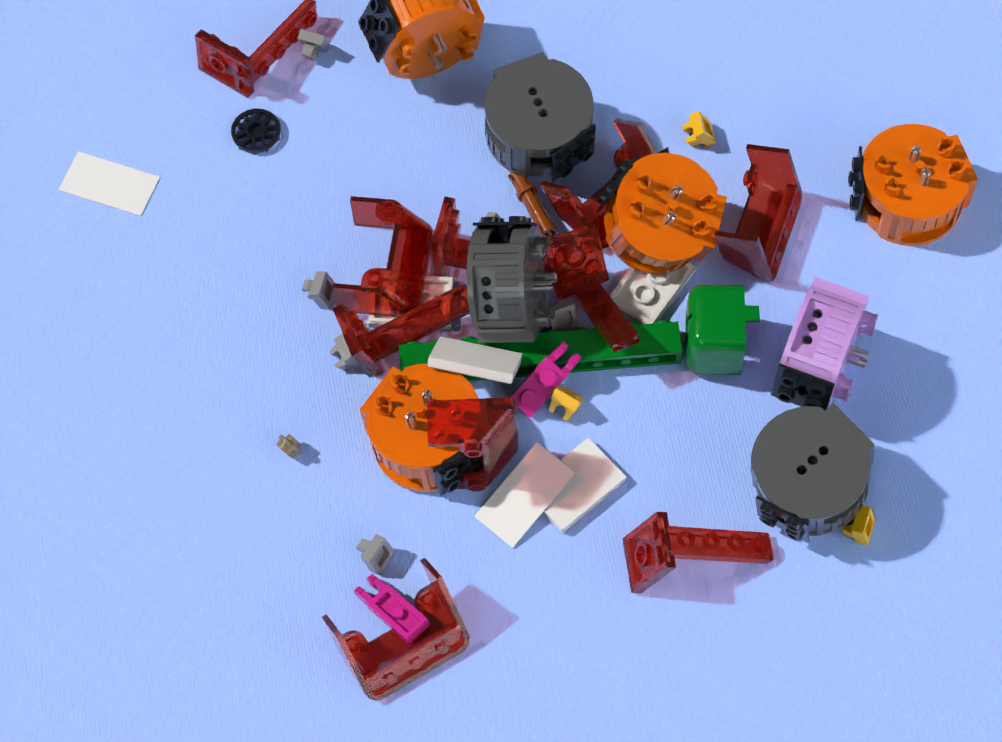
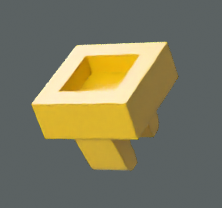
[682,111,716,147]
[549,384,585,420]
[841,506,875,545]

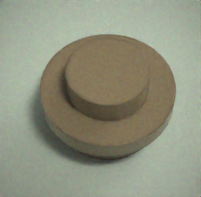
[276,434,302,459]

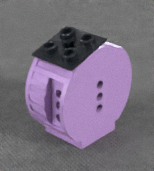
[771,277,878,411]

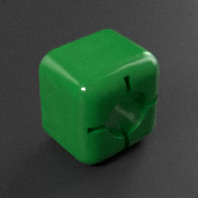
[685,285,760,375]

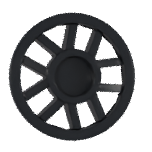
[231,108,281,155]

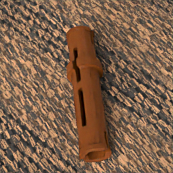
[508,172,558,238]

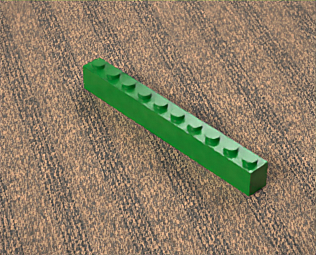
[399,320,682,382]

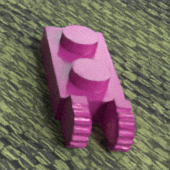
[509,341,581,418]
[354,574,430,645]

